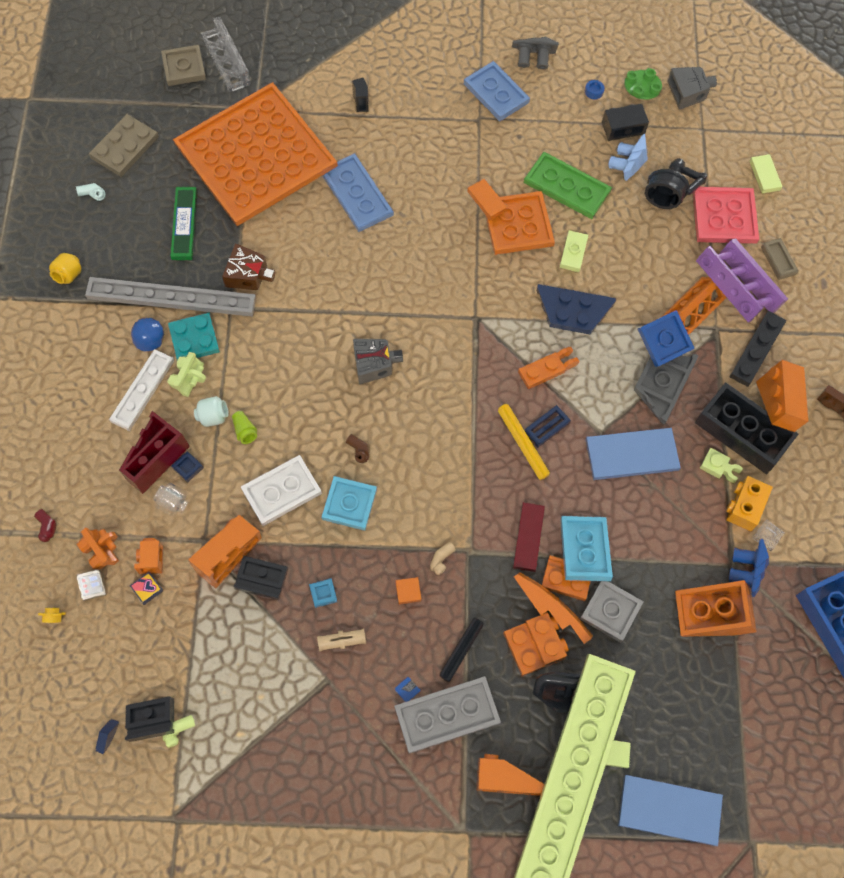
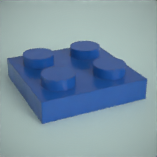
[637,310,695,367]

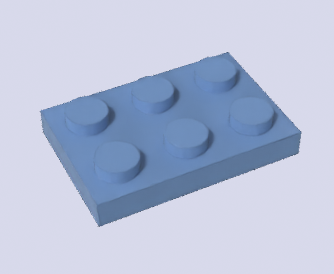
[464,61,530,122]

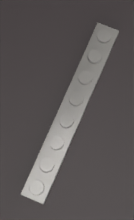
[85,277,256,317]

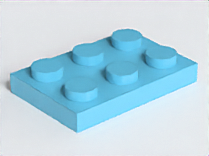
[560,516,613,581]

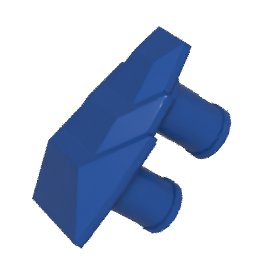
[729,539,769,597]

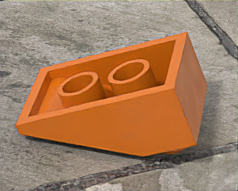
[675,580,757,637]

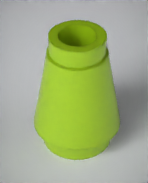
[232,411,257,444]

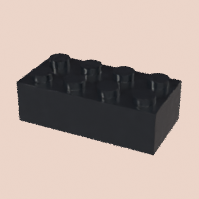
[695,382,799,475]

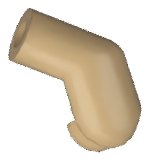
[430,542,455,575]

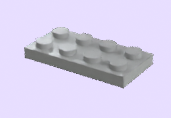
[394,676,501,754]

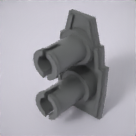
[512,37,559,70]

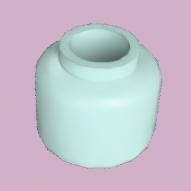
[194,396,229,427]

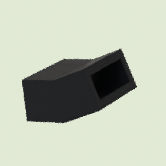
[352,77,369,112]

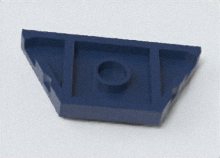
[536,284,616,335]

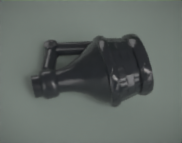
[645,158,707,209]

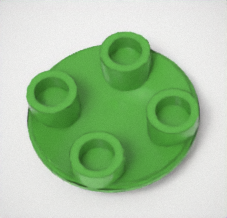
[624,68,662,100]

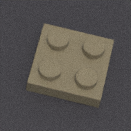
[161,45,206,86]

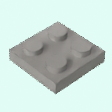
[580,581,643,643]

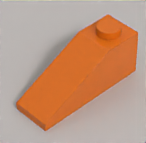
[477,754,545,796]

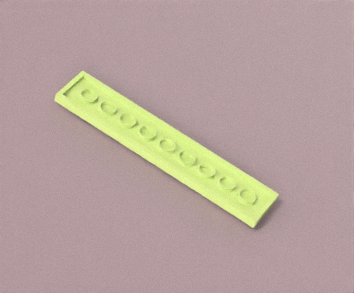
[514,654,636,878]

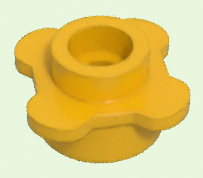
[38,608,66,623]

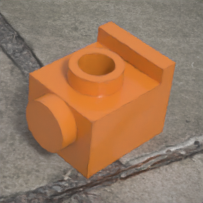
[134,538,163,574]

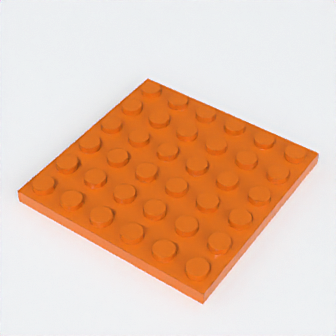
[173,82,338,226]

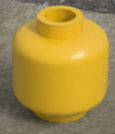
[49,253,82,284]

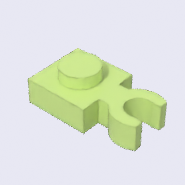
[700,448,743,483]

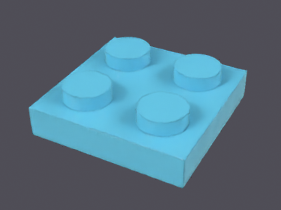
[321,476,377,531]

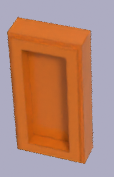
[467,179,507,220]

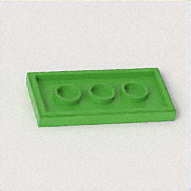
[523,152,612,219]

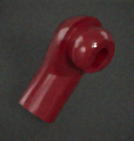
[34,509,57,542]

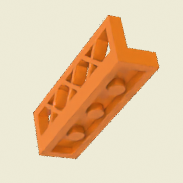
[662,277,727,335]

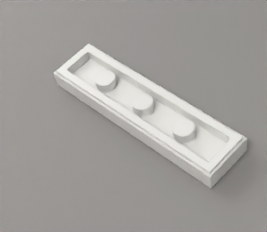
[109,349,174,431]

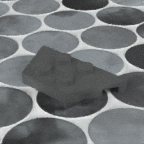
[634,354,699,425]

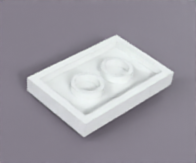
[241,455,322,526]

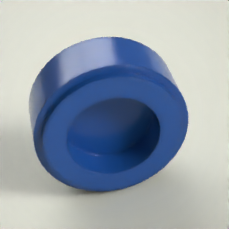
[585,80,605,100]

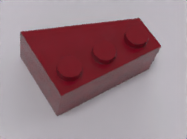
[119,411,190,494]

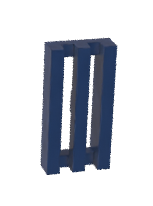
[524,405,571,448]

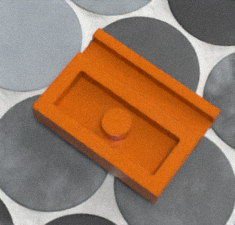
[542,555,591,601]

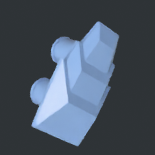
[608,134,648,181]

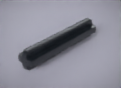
[439,618,484,682]

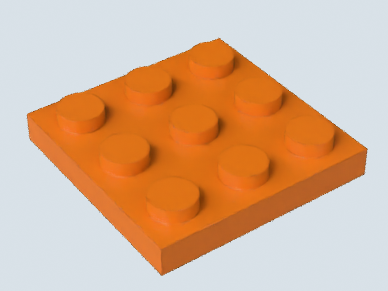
[485,191,555,255]

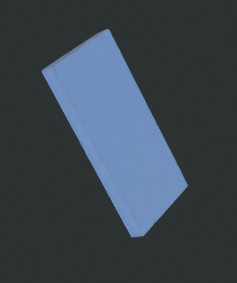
[322,153,394,232]
[585,428,681,480]
[618,775,723,846]

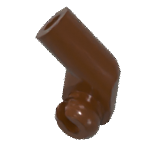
[346,434,370,463]

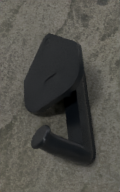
[532,671,581,713]

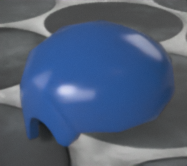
[131,318,164,351]

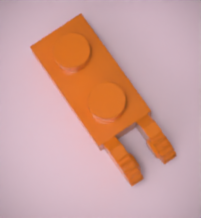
[518,347,580,389]

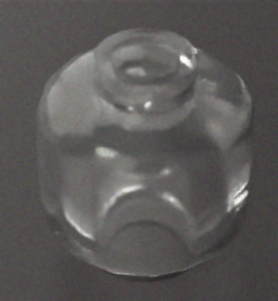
[153,483,189,516]

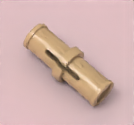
[317,629,366,651]

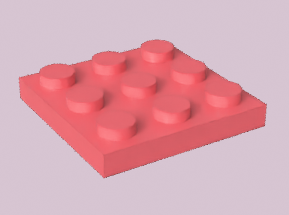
[693,187,759,244]

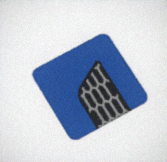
[395,677,420,702]

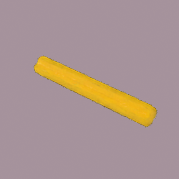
[498,404,550,480]

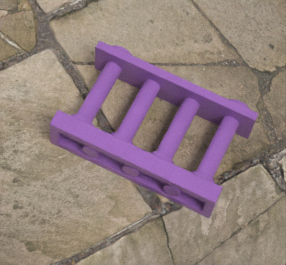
[696,238,788,322]

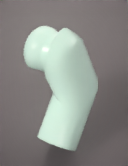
[76,183,105,200]

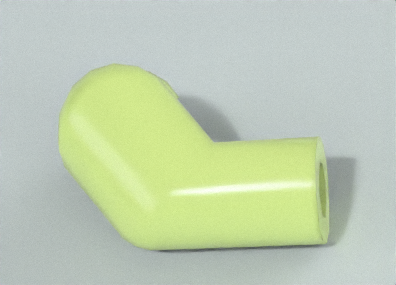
[163,715,195,748]

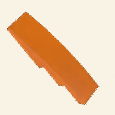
[514,572,593,644]

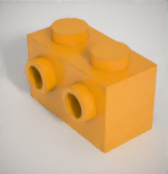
[726,476,773,532]

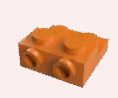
[503,613,569,676]

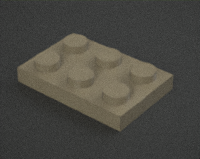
[89,114,159,177]

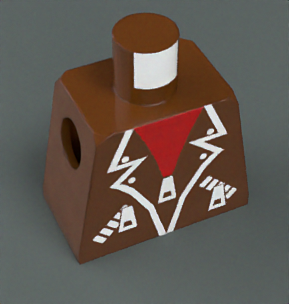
[222,243,276,290]

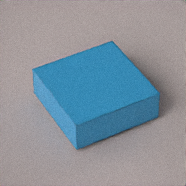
[309,579,337,608]

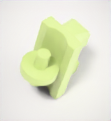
[167,352,206,397]

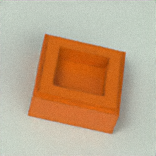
[395,577,422,605]

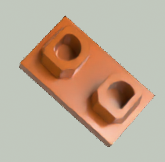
[76,527,119,570]

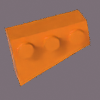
[756,360,809,432]
[188,515,262,589]

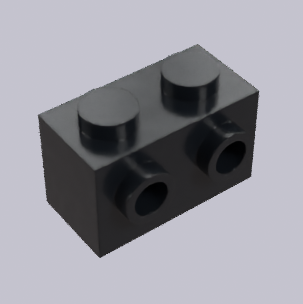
[602,104,649,141]

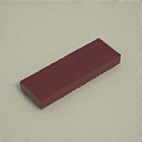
[513,502,545,572]

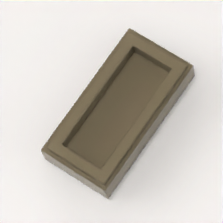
[761,238,799,280]

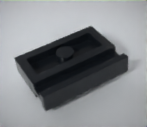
[233,556,288,600]
[125,696,174,742]

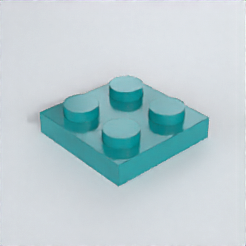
[168,313,220,361]

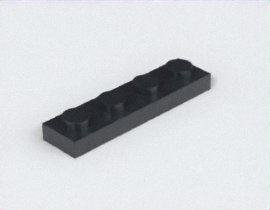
[729,311,787,387]

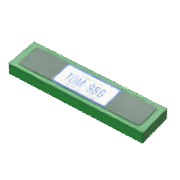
[170,187,197,260]

